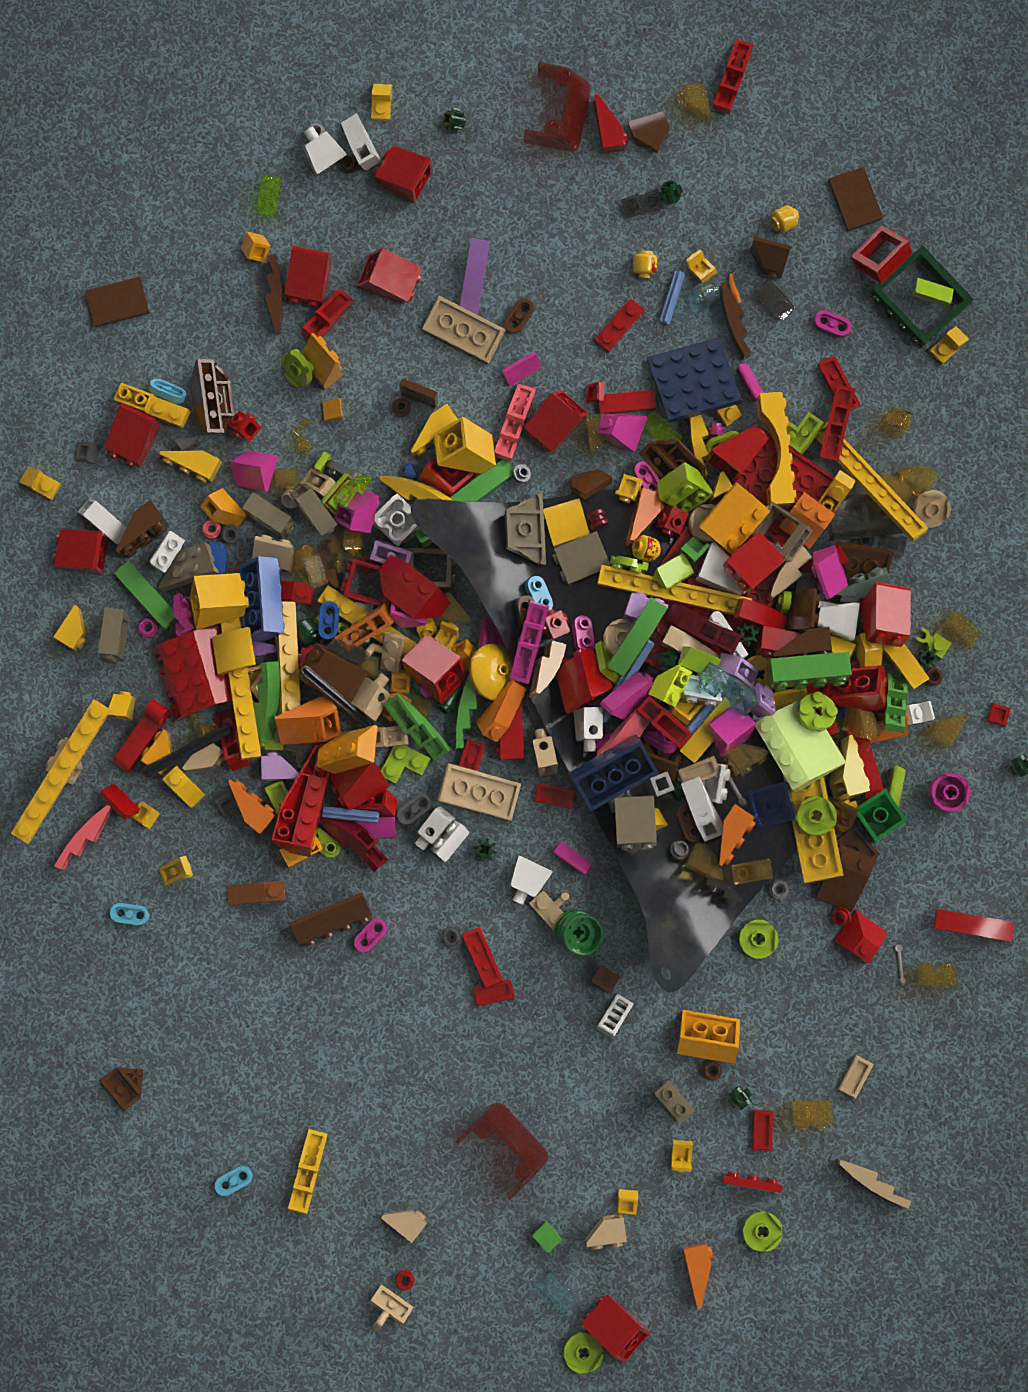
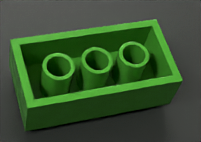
[767,652,852,692]

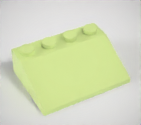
[755,699,846,793]

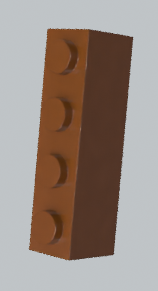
[289,892,373,947]

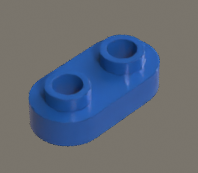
[318,601,339,640]

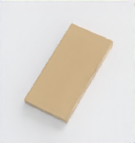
[422,296,506,364]
[437,763,521,821]

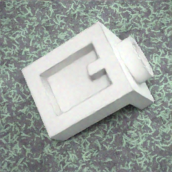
[905,701,935,725]

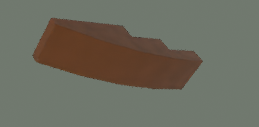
[265,254,284,335]
[720,282,751,360]

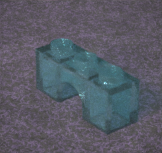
[698,662,758,716]

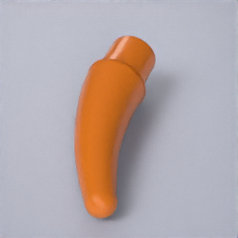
[729,273,742,304]

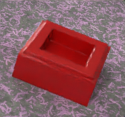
[586,382,604,404]
[986,703,1011,727]

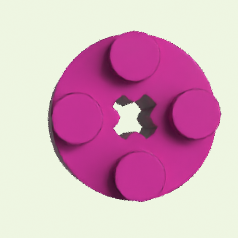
[928,773,971,813]

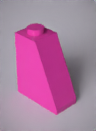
[596,414,648,452]
[600,672,655,720]

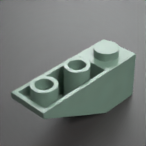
[836,567,892,599]

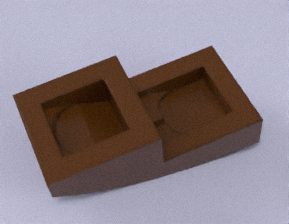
[317,551,338,591]

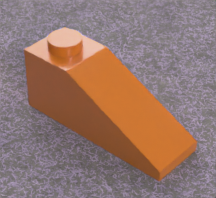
[625,488,665,546]
[333,603,394,654]
[476,679,527,742]
[682,1242,714,1309]

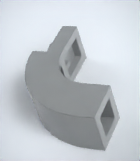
[608,771,675,813]

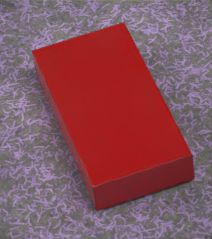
[99,783,140,820]
[534,783,576,809]
[473,979,515,1007]
[752,1110,773,1151]

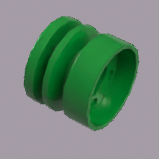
[554,909,603,956]

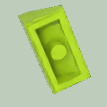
[912,278,954,307]
[653,553,694,590]
[678,646,721,677]
[887,765,906,807]

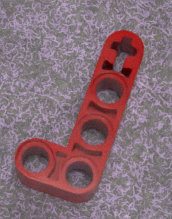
[112,699,172,773]

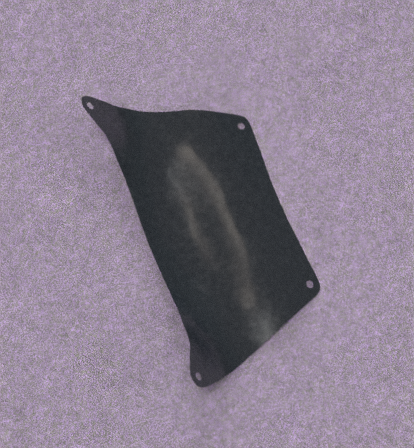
[411,488,833,993]

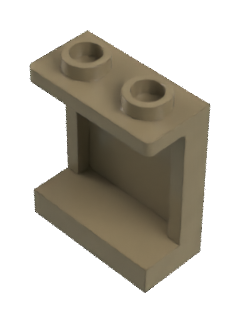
[552,531,611,586]
[615,796,657,851]
[652,1078,695,1123]

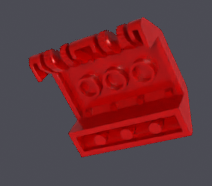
[153,626,232,722]

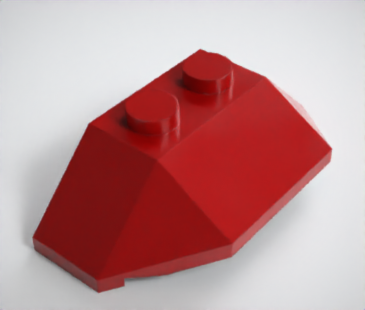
[379,555,451,619]

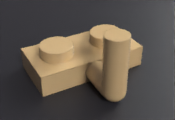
[363,632,405,673]
[529,890,569,931]
[369,1284,414,1332]

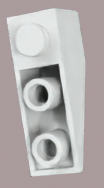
[341,113,382,171]
[681,776,723,841]

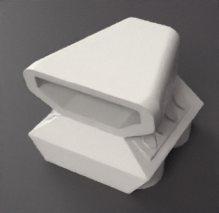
[374,494,424,547]
[814,601,859,643]

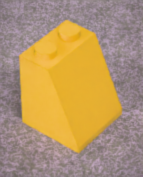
[434,417,496,474]
[190,573,249,630]

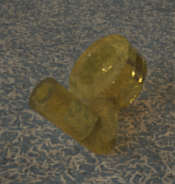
[290,417,314,453]
[190,712,218,736]

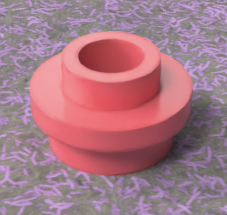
[202,520,221,539]

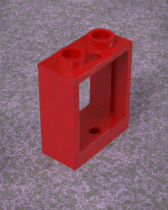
[851,226,913,284]
[340,558,390,608]

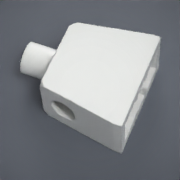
[303,126,347,175]
[574,707,603,752]
[415,806,455,850]
[510,856,553,905]

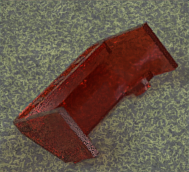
[524,62,591,152]
[455,1103,548,1200]

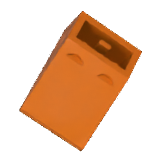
[274,695,341,745]
[228,779,278,836]
[719,804,756,867]

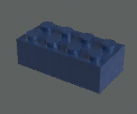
[568,734,659,812]

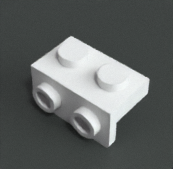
[149,531,185,573]
[681,675,723,706]
[702,763,730,803]
[431,820,469,862]

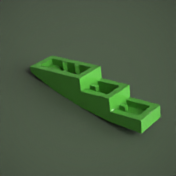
[450,459,514,502]
[114,561,177,629]
[607,597,667,676]
[253,661,280,741]
[884,670,908,733]
[456,673,477,750]
[383,693,451,761]

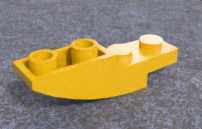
[113,383,191,428]

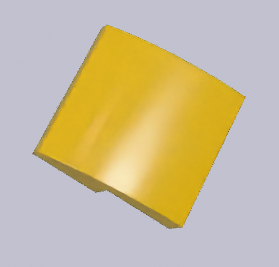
[543,498,590,548]
[212,627,256,675]

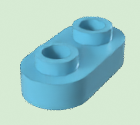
[149,379,186,404]
[525,576,553,611]
[110,903,150,925]
[215,1166,253,1196]

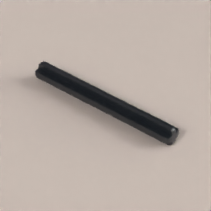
[300,666,374,728]
[142,725,231,778]

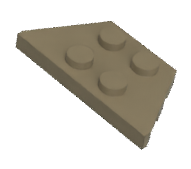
[505,493,546,566]
[158,542,219,592]

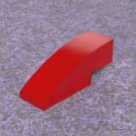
[301,288,354,340]
[733,598,788,630]
[637,695,693,749]

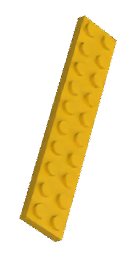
[773,688,844,884]

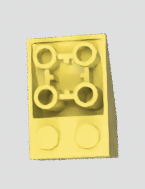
[829,735,870,801]

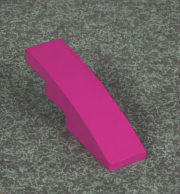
[510,601,549,684]

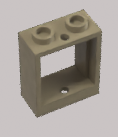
[289,483,337,536]
[242,492,295,539]
[752,502,813,561]
[406,548,456,590]
[98,607,130,663]

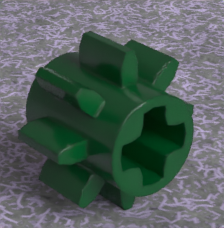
[443,108,466,133]
[658,180,683,204]
[735,623,759,648]
[914,646,939,670]
[658,649,680,672]
[1010,754,1028,777]
[473,838,497,862]
[728,1085,753,1110]

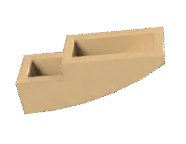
[767,546,812,602]
[661,625,719,658]
[529,641,566,698]

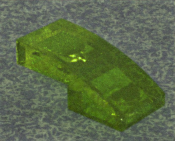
[257,175,282,216]
[644,410,682,440]
[333,473,373,507]

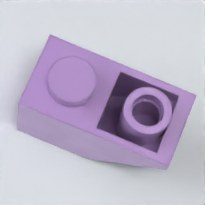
[623,592,669,622]
[743,682,775,718]

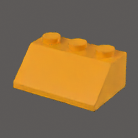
[698,483,770,555]
[317,725,377,774]
[677,1010,740,1064]

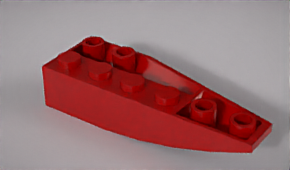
[272,742,331,857]

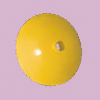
[469,644,519,701]

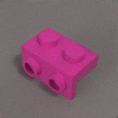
[173,592,194,636]

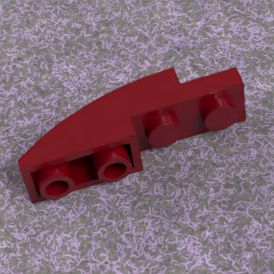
[666,601,742,654]
[319,817,389,872]

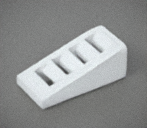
[596,994,634,1039]

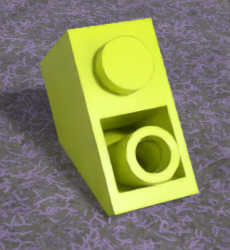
[648,665,692,707]

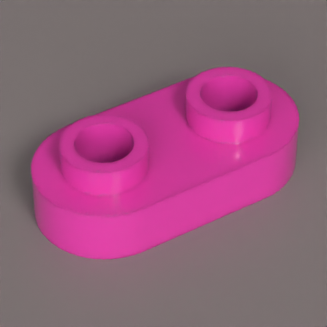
[814,310,851,338]
[633,462,660,493]
[572,615,595,651]
[643,725,677,753]
[354,918,387,952]

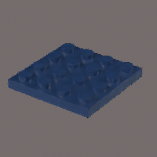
[647,337,742,423]

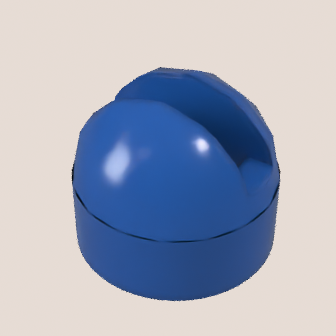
[402,462,418,479]

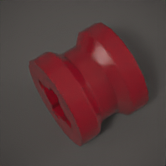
[586,508,609,530]

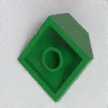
[856,788,908,843]

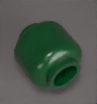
[297,618,322,646]

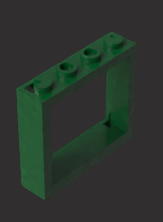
[871,245,974,348]

